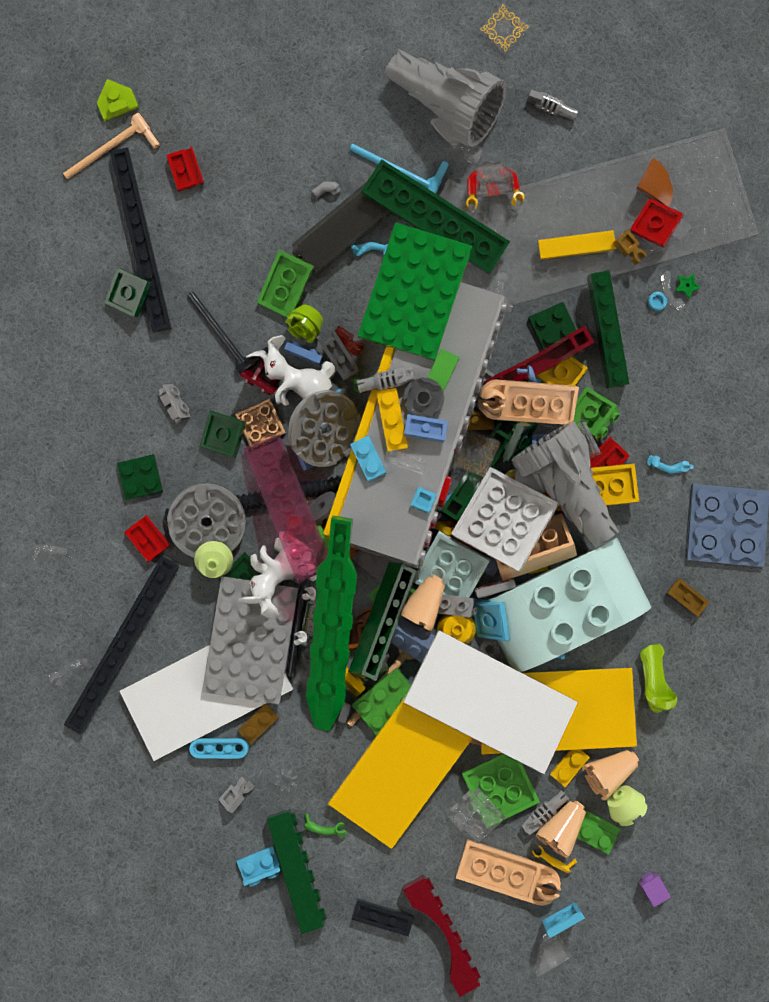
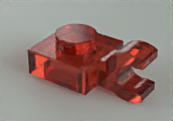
[335,325,365,356]

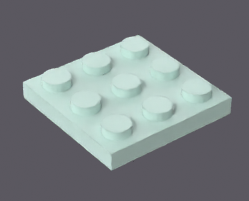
[413,531,491,598]

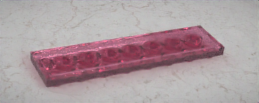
[243,435,328,583]

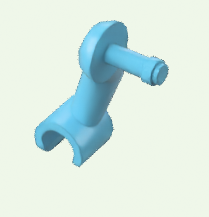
[351,242,388,256]
[647,455,693,474]

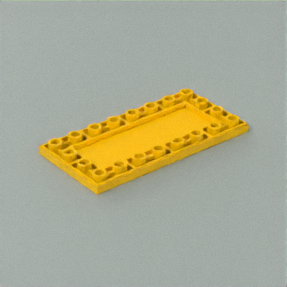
[481,668,637,754]
[328,694,473,849]

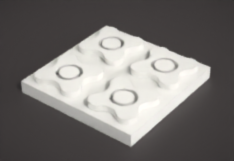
[451,467,559,572]

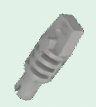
[527,90,579,122]
[357,367,414,393]
[522,790,570,835]

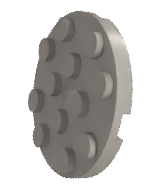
[288,390,361,467]
[167,483,246,557]

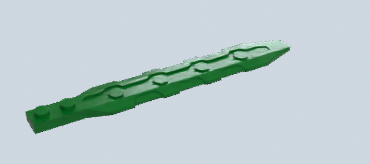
[306,515,357,731]

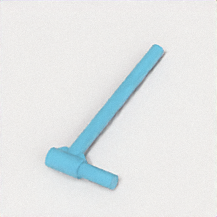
[349,144,449,193]

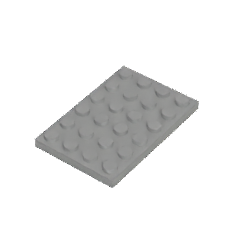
[202,576,299,704]

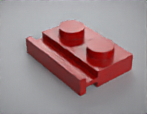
[166,147,205,192]
[589,436,630,468]
[124,515,171,562]

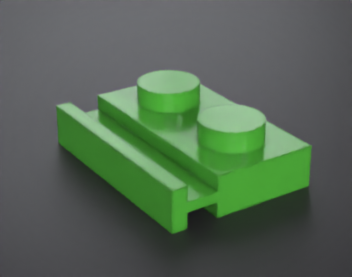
[577,810,621,855]

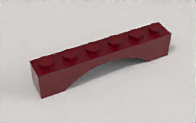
[482,326,594,401]
[403,874,481,997]

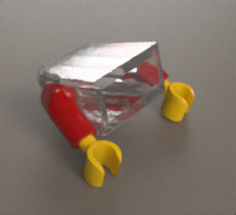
[466,161,525,211]

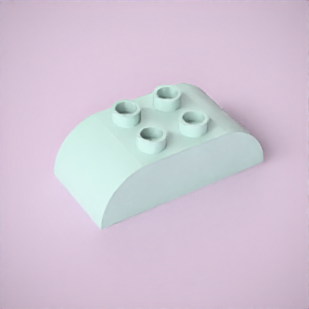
[488,537,651,672]

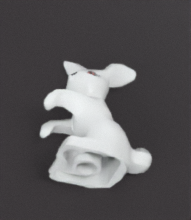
[246,335,335,406]
[238,532,317,618]

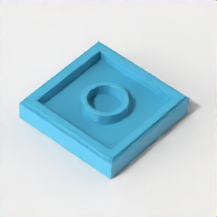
[473,599,510,641]
[542,902,585,938]

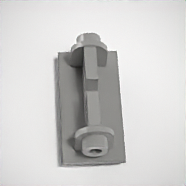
[158,384,191,424]
[438,595,478,618]

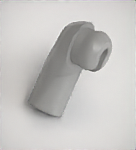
[312,182,341,198]

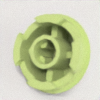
[194,541,233,578]
[607,785,647,826]

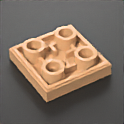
[235,399,286,449]

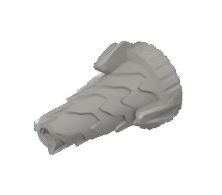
[385,49,507,147]
[512,421,619,547]

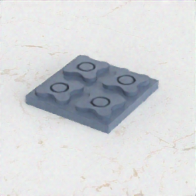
[686,484,769,567]

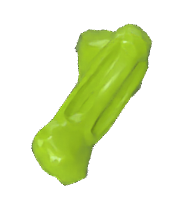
[640,644,678,713]

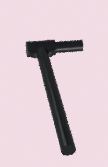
[187,291,269,374]
[287,575,311,677]

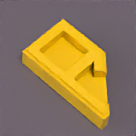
[435,521,458,535]

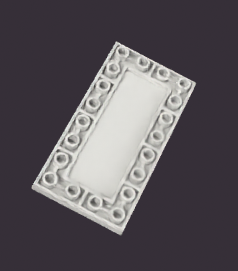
[403,631,578,774]
[120,645,293,761]

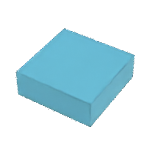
[410,486,437,514]

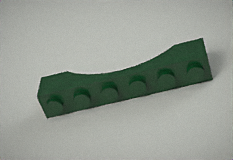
[440,420,518,524]

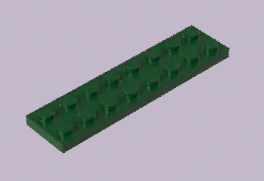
[361,159,511,275]

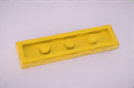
[538,230,616,260]

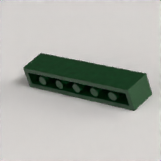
[587,270,630,389]
[348,562,417,681]
[267,809,327,934]

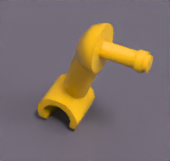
[532,845,577,873]

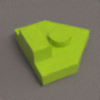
[97,79,139,121]

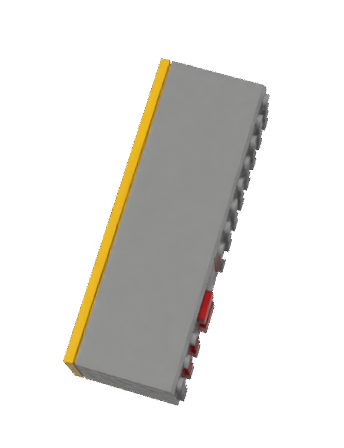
[323,282,507,569]

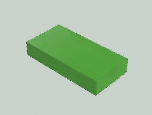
[427,349,460,392]

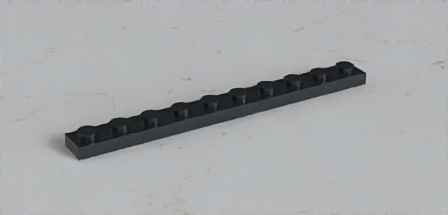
[110,147,172,333]
[64,556,179,734]

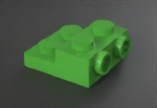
[574,387,620,441]

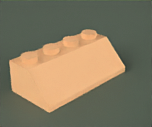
[495,513,577,581]

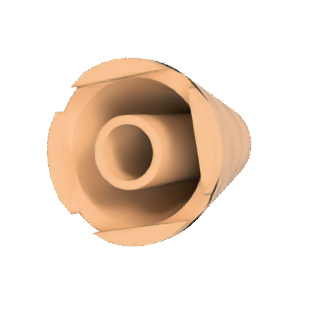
[401,575,445,631]
[582,750,639,800]
[536,801,586,858]

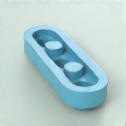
[190,738,249,759]

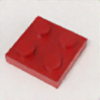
[630,198,683,248]

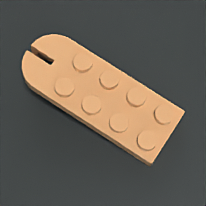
[478,380,579,424]
[455,839,561,906]

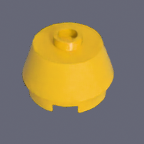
[437,614,476,645]

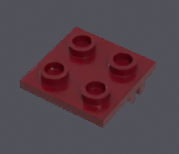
[240,359,280,395]

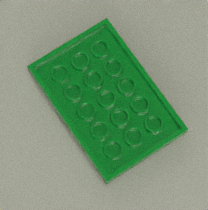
[358,222,472,361]

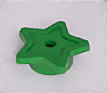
[676,274,700,298]

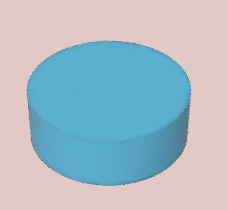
[648,292,667,311]

